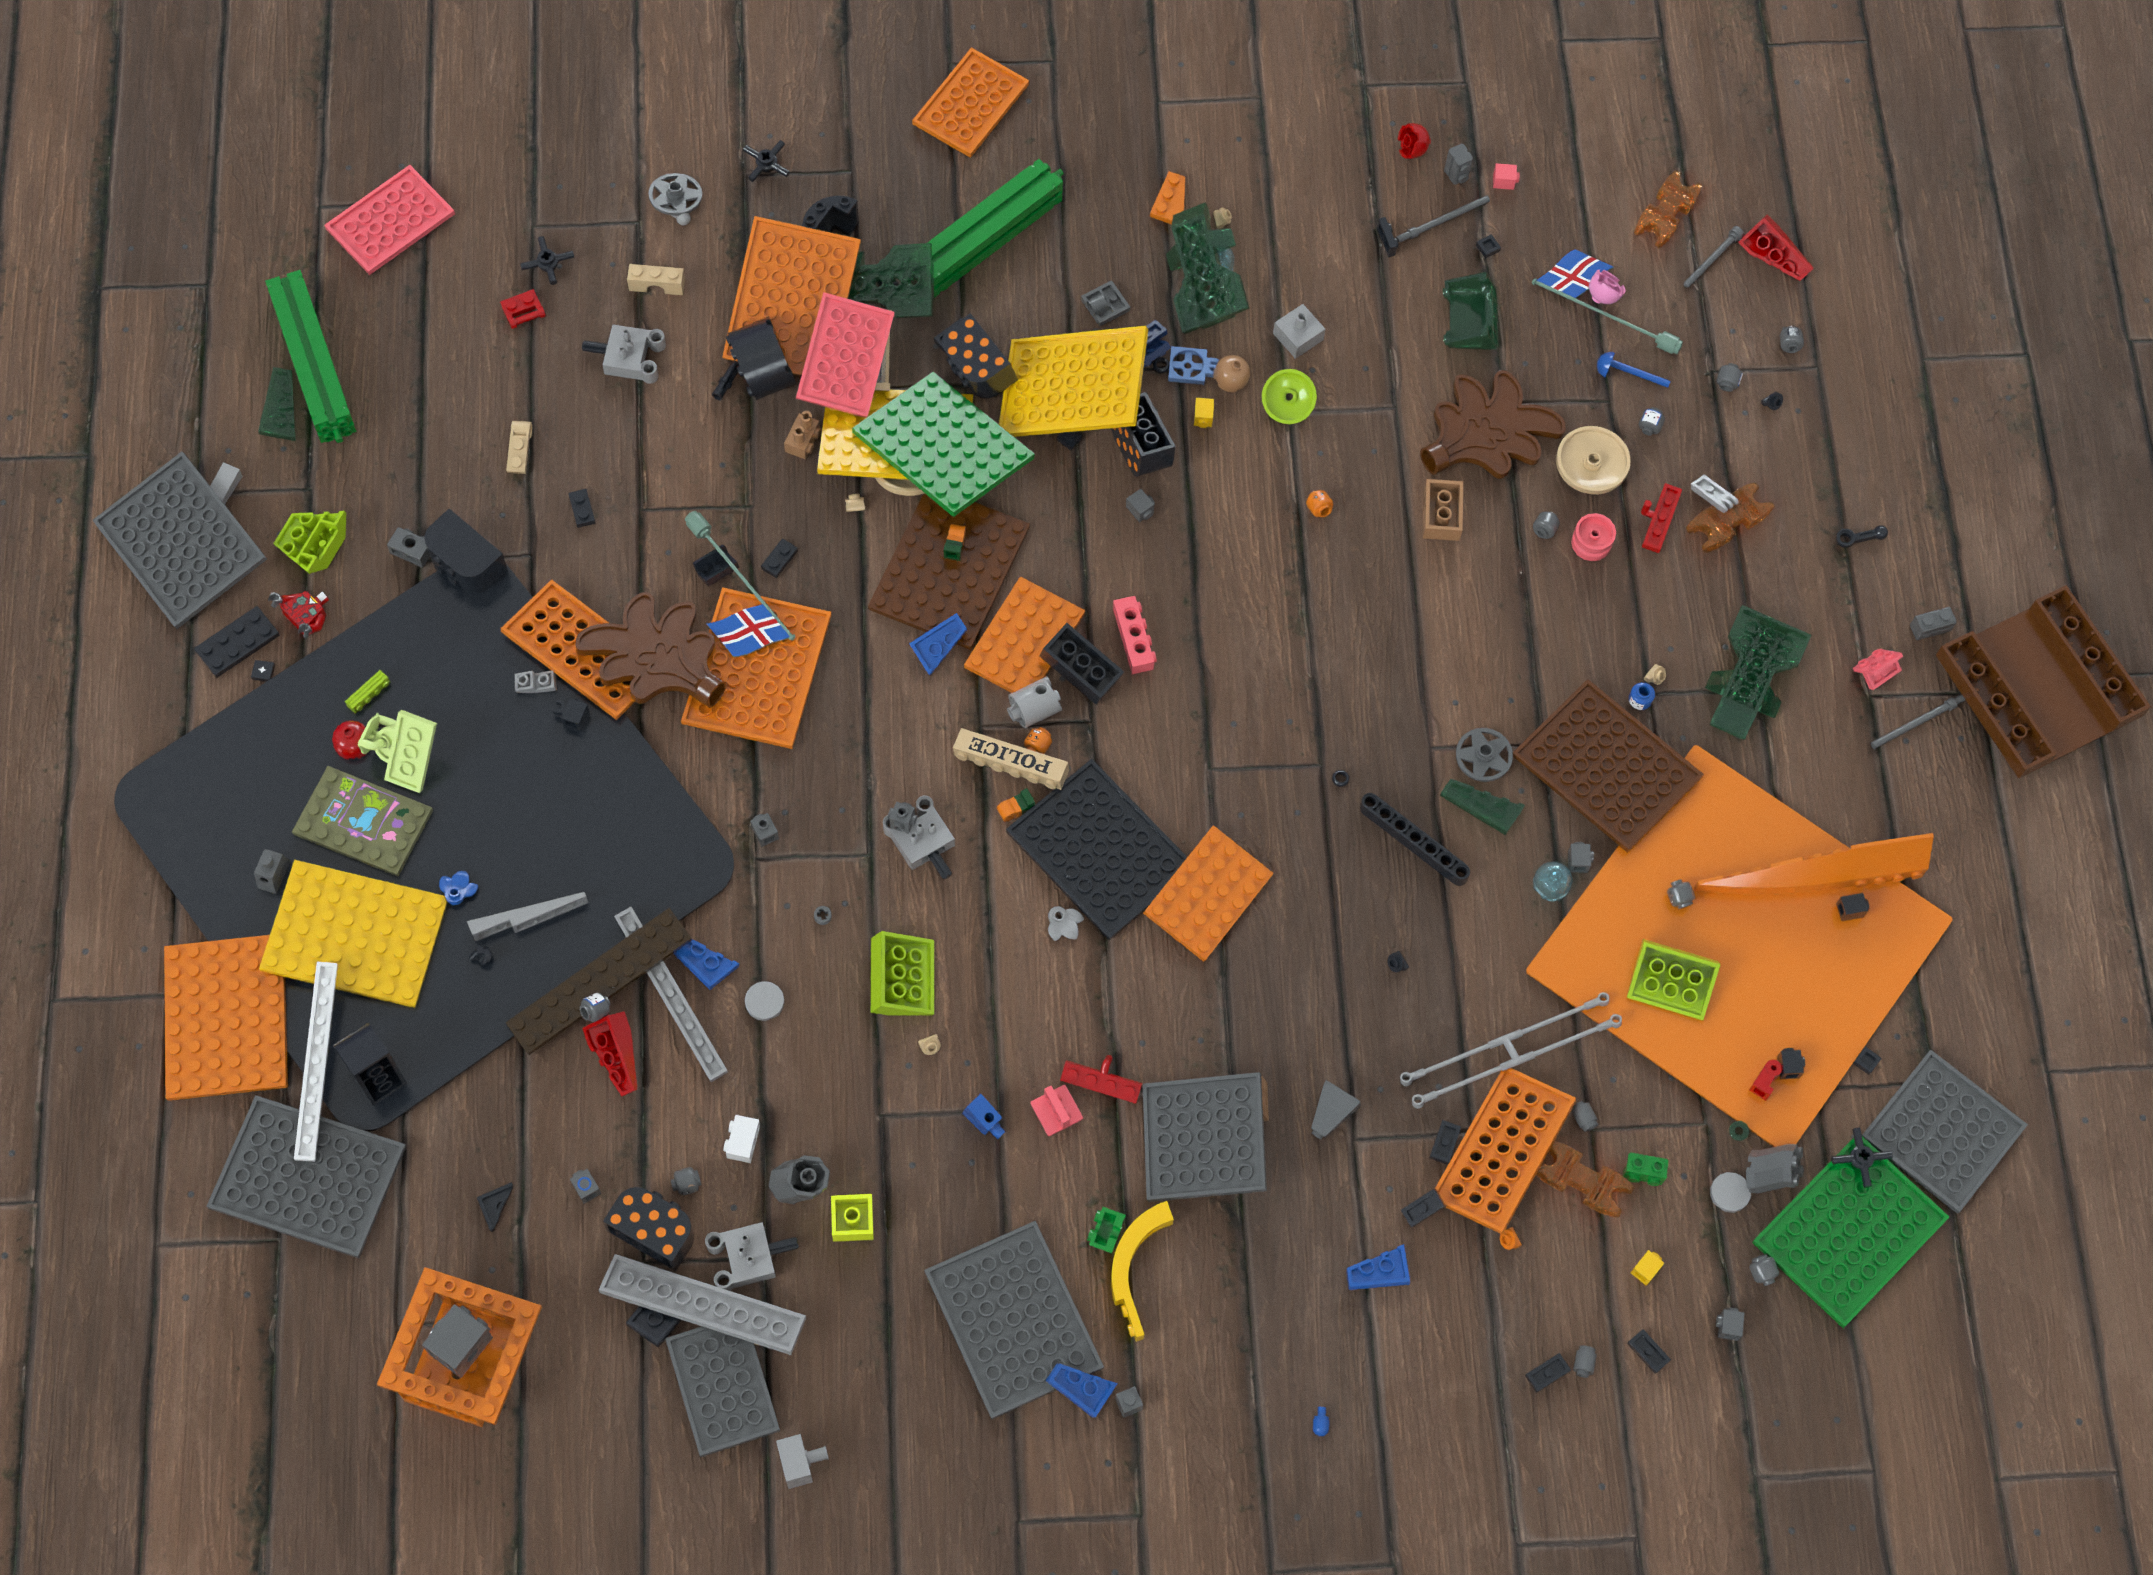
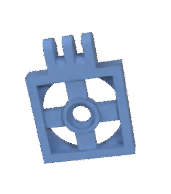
[1168,346,1219,385]

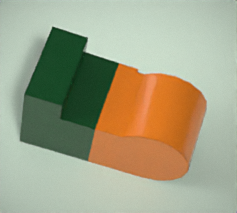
[943,524,966,561]
[996,788,1035,822]

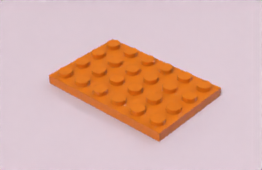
[912,47,1029,158]
[964,577,1085,693]
[1143,825,1274,962]

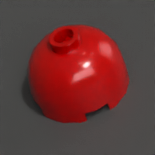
[1398,123,1431,159]
[332,720,367,760]

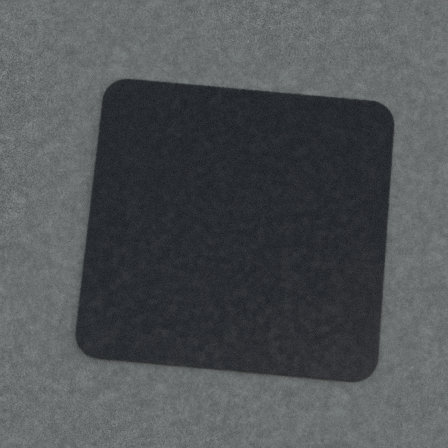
[114,564,734,1131]

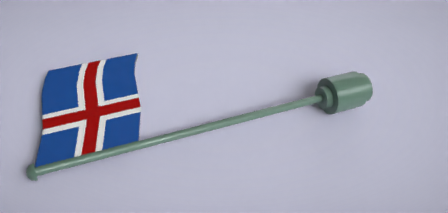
[1532,250,1683,354]
[685,511,795,657]

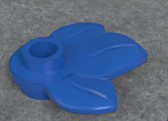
[439,871,478,905]

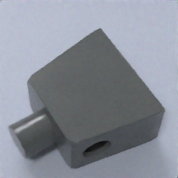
[254,849,291,894]

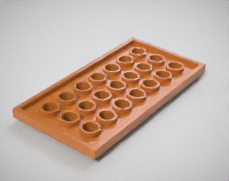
[501,579,635,720]
[1435,1068,1576,1235]

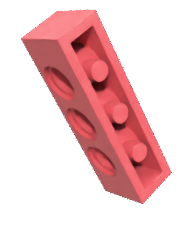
[1113,596,1157,674]

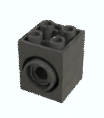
[422,1304,493,1378]

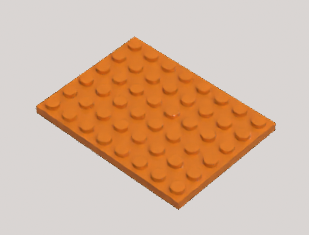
[722,216,861,376]
[681,587,832,749]
[164,935,288,1101]

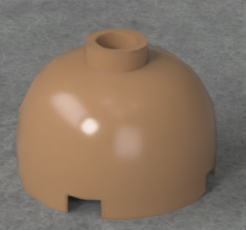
[1213,355,1250,392]

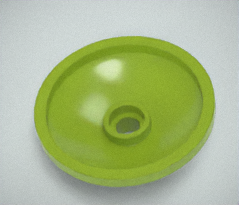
[1262,369,1317,424]

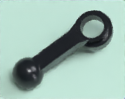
[1836,525,1888,548]

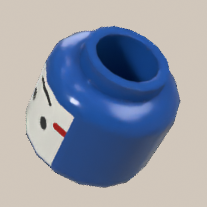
[1629,682,1655,710]

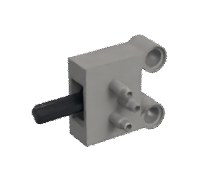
[582,325,666,384]
[883,795,955,879]
[705,1222,799,1291]

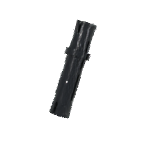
[711,361,740,401]

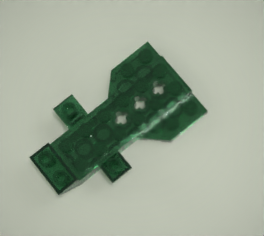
[1166,202,1250,334]
[848,243,934,318]
[1705,605,1811,740]

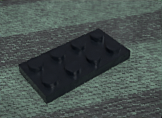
[194,606,280,678]

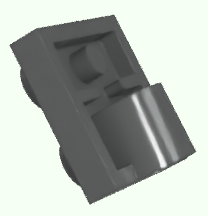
[1081,280,1130,327]

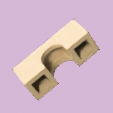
[627,264,685,295]

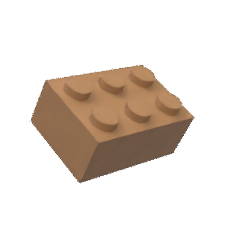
[1423,479,1463,541]

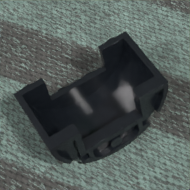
[802,196,859,237]
[726,316,797,400]

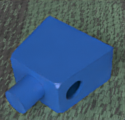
[962,1094,1006,1139]

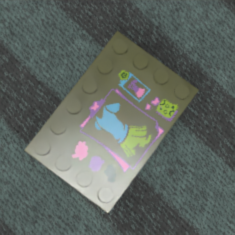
[292,766,433,877]

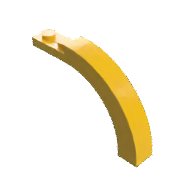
[1111,1201,1174,1342]

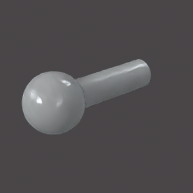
[663,206,691,226]

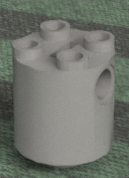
[1007,676,1062,728]

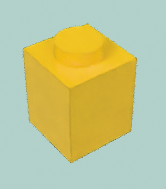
[1194,398,1214,428]
[1630,1250,1664,1286]

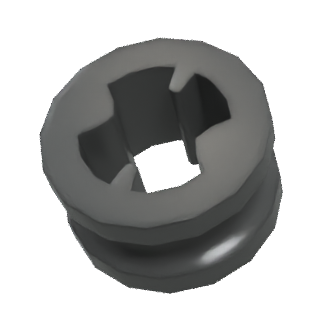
[814,906,832,925]

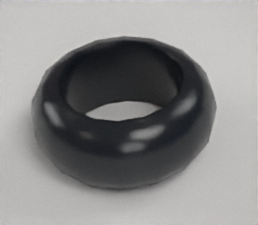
[1153,357,1170,373]
[1332,770,1349,787]

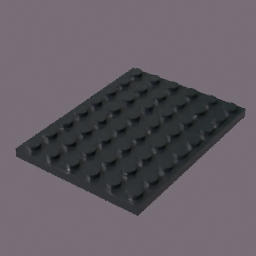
[1006,759,1187,941]

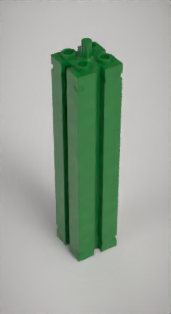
[910,159,1063,298]
[265,270,357,443]

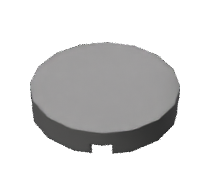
[745,981,784,1021]
[1710,1172,1751,1213]

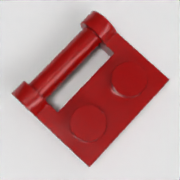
[500,289,546,329]

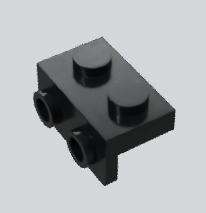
[693,544,740,587]

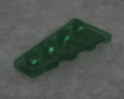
[258,367,296,441]
[1440,779,1525,835]

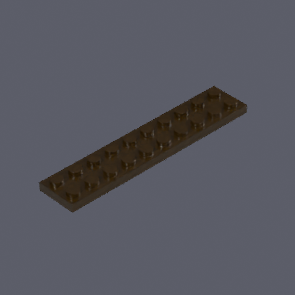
[505,908,692,1055]

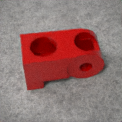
[1749,1060,1782,1101]

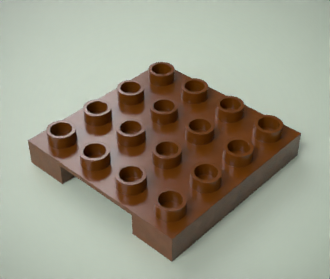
[1936,585,2151,778]

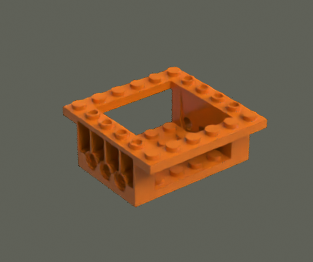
[377,1267,542,1427]

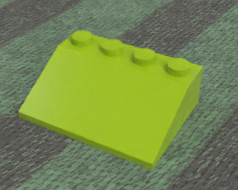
[871,931,934,1015]
[1627,939,1721,1020]

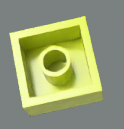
[831,1194,874,1242]

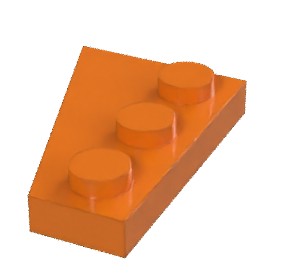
[1150,171,1185,228]

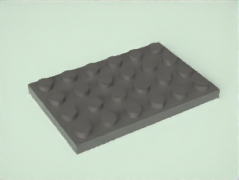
[665,1326,780,1457]

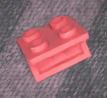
[1853,649,1903,690]
[1030,1085,1083,1136]

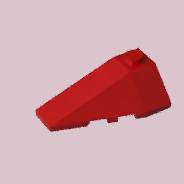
[1738,214,1814,281]
[582,1012,637,1096]

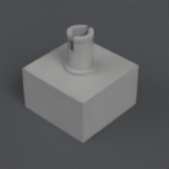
[1273,304,1325,359]
[776,1434,829,1489]

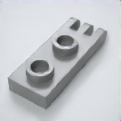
[1691,475,1739,513]

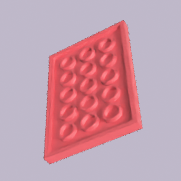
[324,165,455,275]
[796,292,895,418]

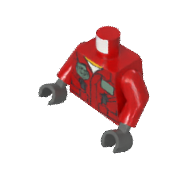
[268,591,329,638]

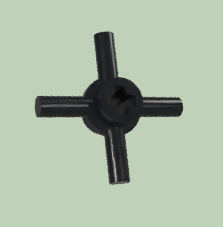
[743,140,790,182]
[520,236,575,285]
[1831,1127,1893,1188]

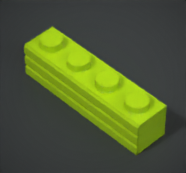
[345,670,390,713]

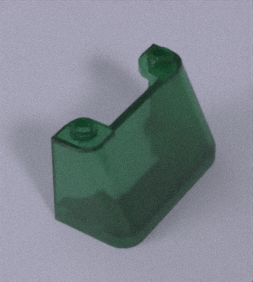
[1443,272,1499,350]

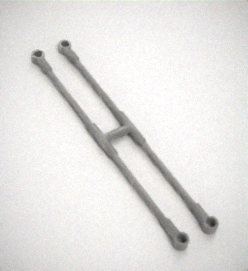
[1400,992,1622,1108]

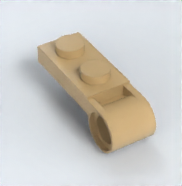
[506,421,532,474]

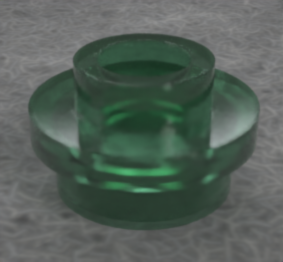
[1729,1121,1749,1141]

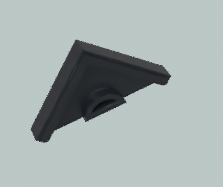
[477,1182,514,1232]

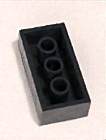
[1039,623,1124,705]

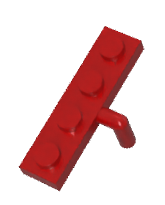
[1641,483,1682,553]
[1060,1055,1142,1103]

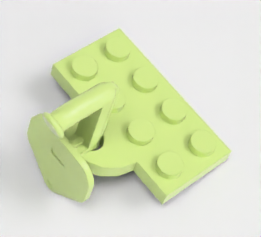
[358,710,437,793]

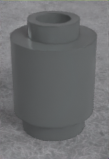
[1571,1101,1599,1132]
[1573,1346,1597,1378]

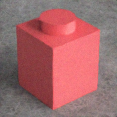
[1493,163,1520,190]

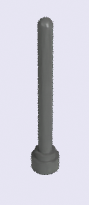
[1684,226,1745,287]

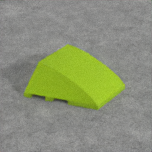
[273,511,346,574]

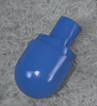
[1313,1407,1330,1437]

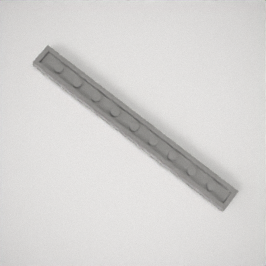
[614,907,728,1082]

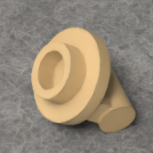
[1213,207,1232,229]
[845,494,865,512]
[1644,664,1666,685]
[918,1034,941,1055]

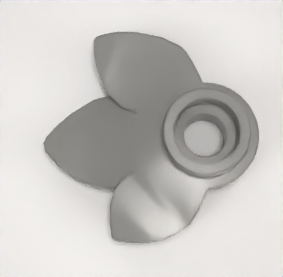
[1048,906,1084,941]

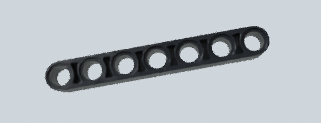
[1360,793,1470,886]

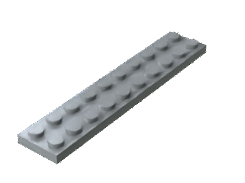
[599,1254,806,1355]

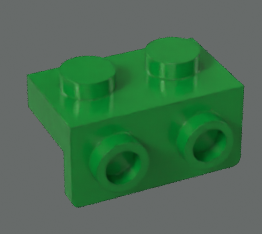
[1622,1152,1668,1186]

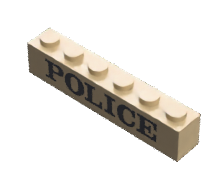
[953,728,1069,790]

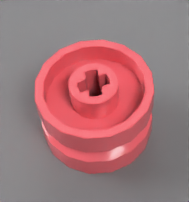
[1571,513,1616,561]

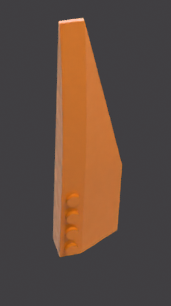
[1694,833,1934,894]

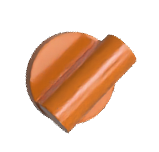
[1500,1227,1522,1250]

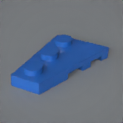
[909,613,968,676]
[674,939,739,990]
[1346,1244,1410,1290]
[1046,1364,1118,1418]

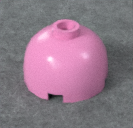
[1589,269,1626,304]

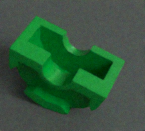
[1087,1207,1126,1253]

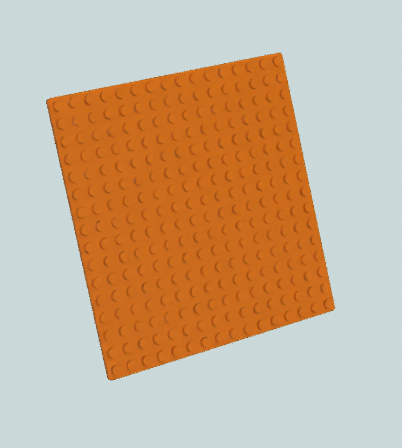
[1526,745,1952,1147]

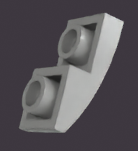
[515,670,557,693]

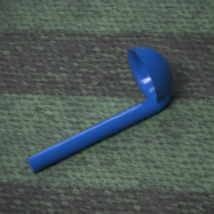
[1597,352,1670,388]

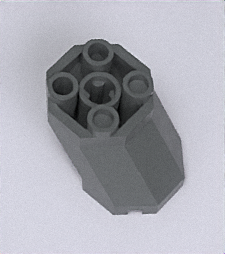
[1746,1144,1804,1193]
[769,1155,830,1204]

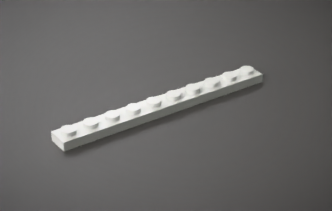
[294,962,338,1162]

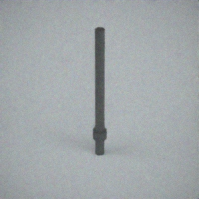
[1396,195,1490,243]
[1870,694,1966,749]

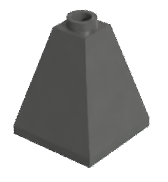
[1311,1080,1361,1139]

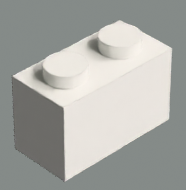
[723,1115,760,1163]

